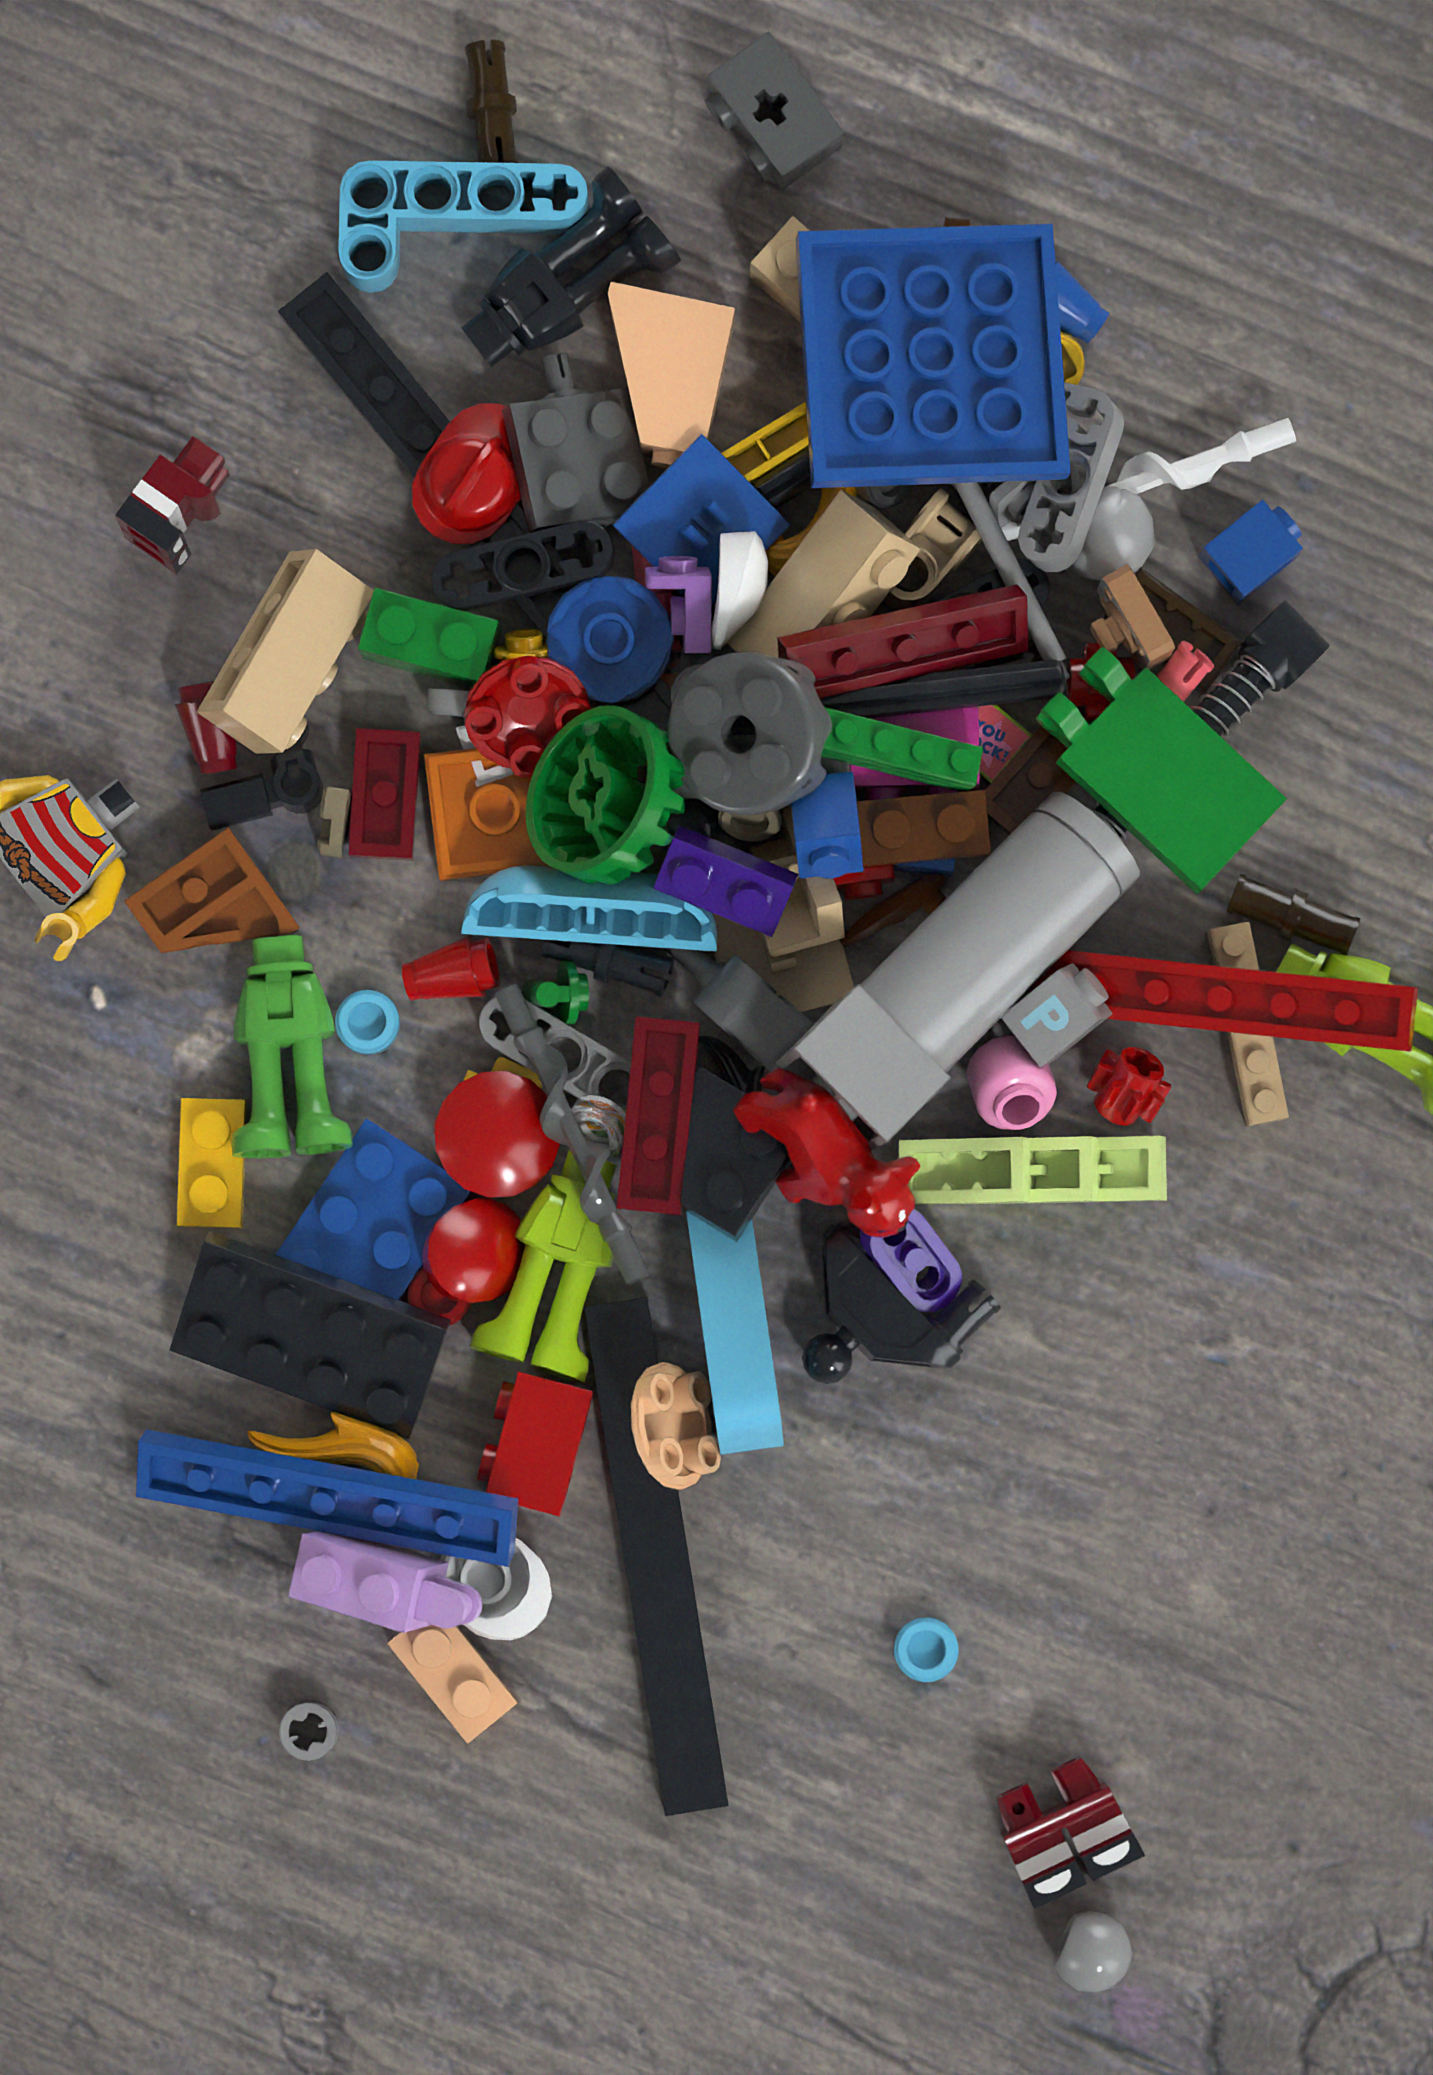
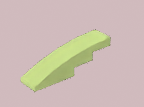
[899,1136,1167,1204]

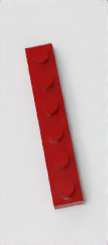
[1030,950,1418,1052]

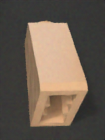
[608,282,735,470]

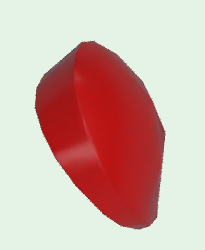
[422,1198,525,1304]

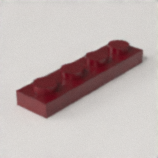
[777,584,1028,698]

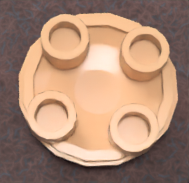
[631,1362,721,1490]

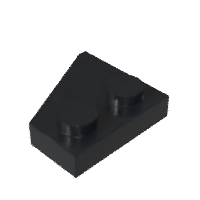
[681,1066,790,1242]

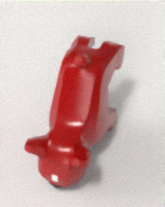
[732,1067,921,1238]

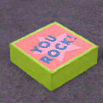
[978,705,1032,784]

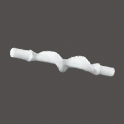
[1001,418,1296,541]

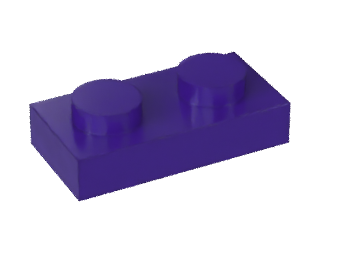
[653,825,798,937]

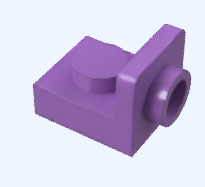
[645,556,712,653]

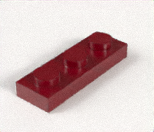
[616,1016,701,1216]

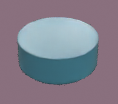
[335,990,400,1055]
[894,1617,958,1682]

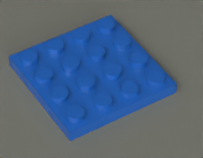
[795,224,1071,488]

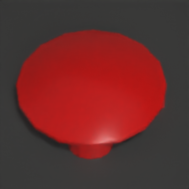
[463,655,591,778]
[433,1071,560,1198]

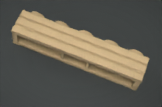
[1207,922,1289,1127]

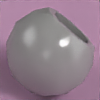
[1054,1910,1133,1993]

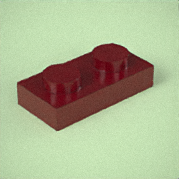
[348,728,421,861]

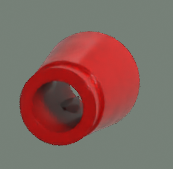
[401,935,500,1001]

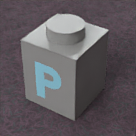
[1001,963,1113,1068]

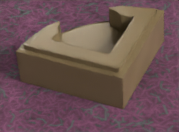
[317,786,352,859]

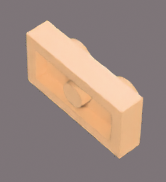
[387,1625,518,1744]

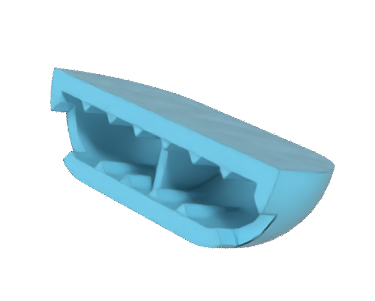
[461,865,717,951]

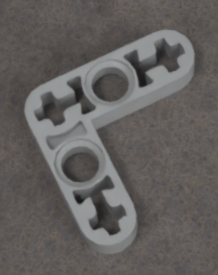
[1018,382,1124,572]

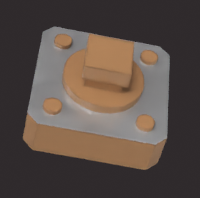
[1089,564,1175,670]

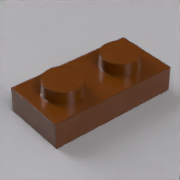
[985,726,1077,835]
[856,790,991,868]

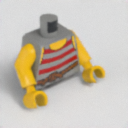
[0,775,140,961]

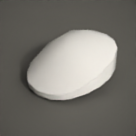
[711,531,768,650]
[440,1538,552,1640]

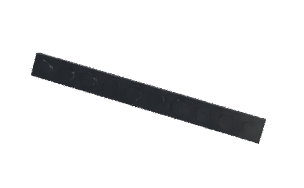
[278,272,672,731]

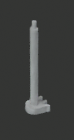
[954,482,1070,680]

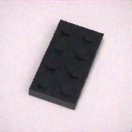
[169,1231,451,1439]

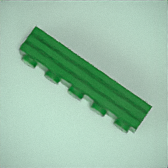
[821,707,983,792]

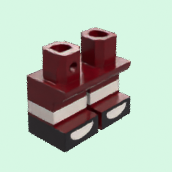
[115,436,230,575]
[996,1756,1145,1910]

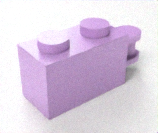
[288,1531,482,1633]

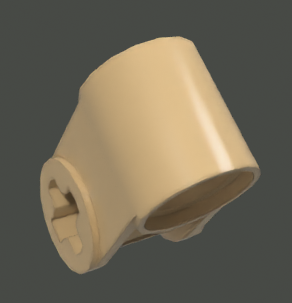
[883,489,982,611]

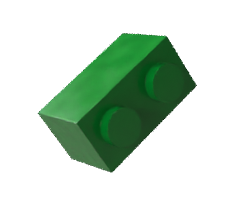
[358,588,502,688]

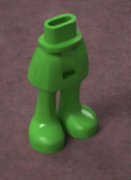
[231,935,353,1159]

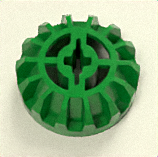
[526,706,685,885]

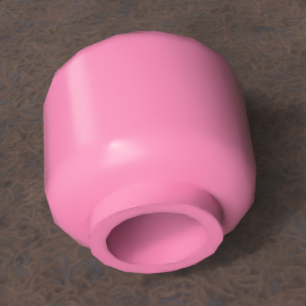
[966,1035,1057,1130]

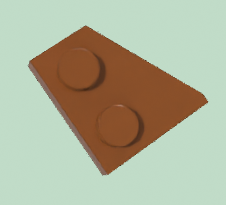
[124,827,300,953]

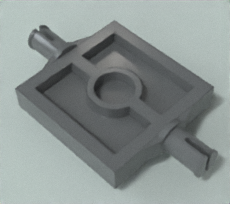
[502,353,649,568]

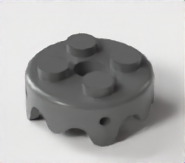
[668,651,832,815]

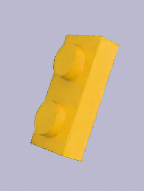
[177,1098,247,1228]

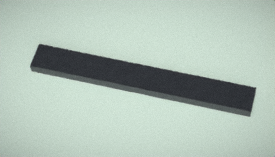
[584,1297,729,1816]

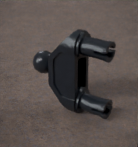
[802,1221,1001,1384]

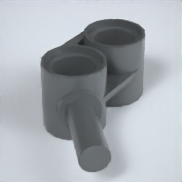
[664,948,814,1072]

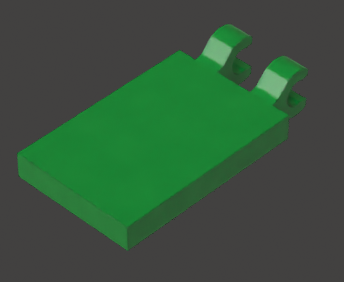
[1036,647,1287,894]

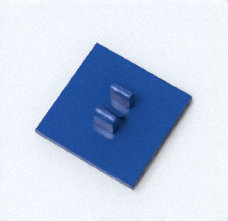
[612,434,790,606]

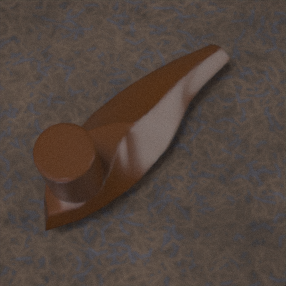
[839,874,947,947]

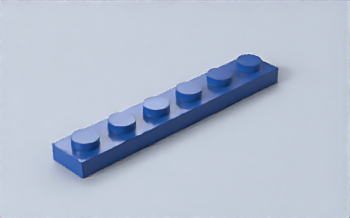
[136,1429,519,1567]

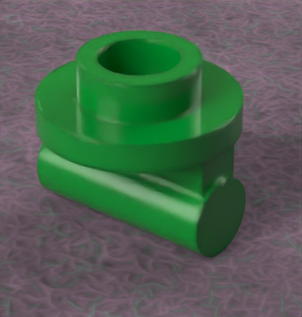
[522,961,589,1024]

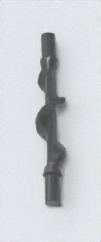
[495,984,649,1285]

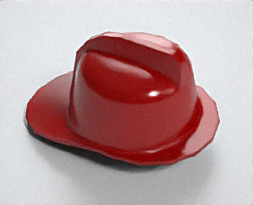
[412,403,521,544]

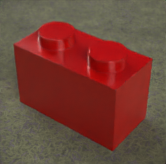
[477,1371,594,1517]

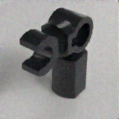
[200,715,324,831]

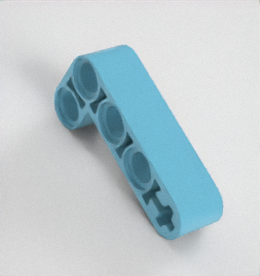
[338,161,589,293]
[686,1211,784,1455]

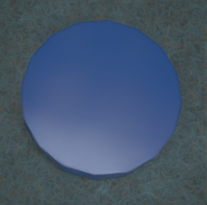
[546,576,674,704]

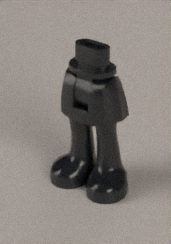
[461,166,681,367]

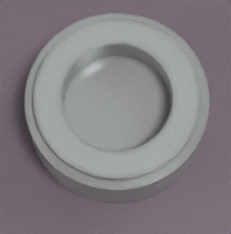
[427,689,469,716]

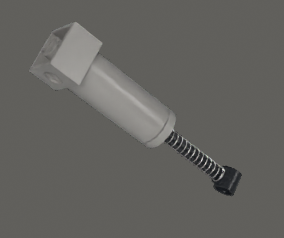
[776,600,1330,1150]

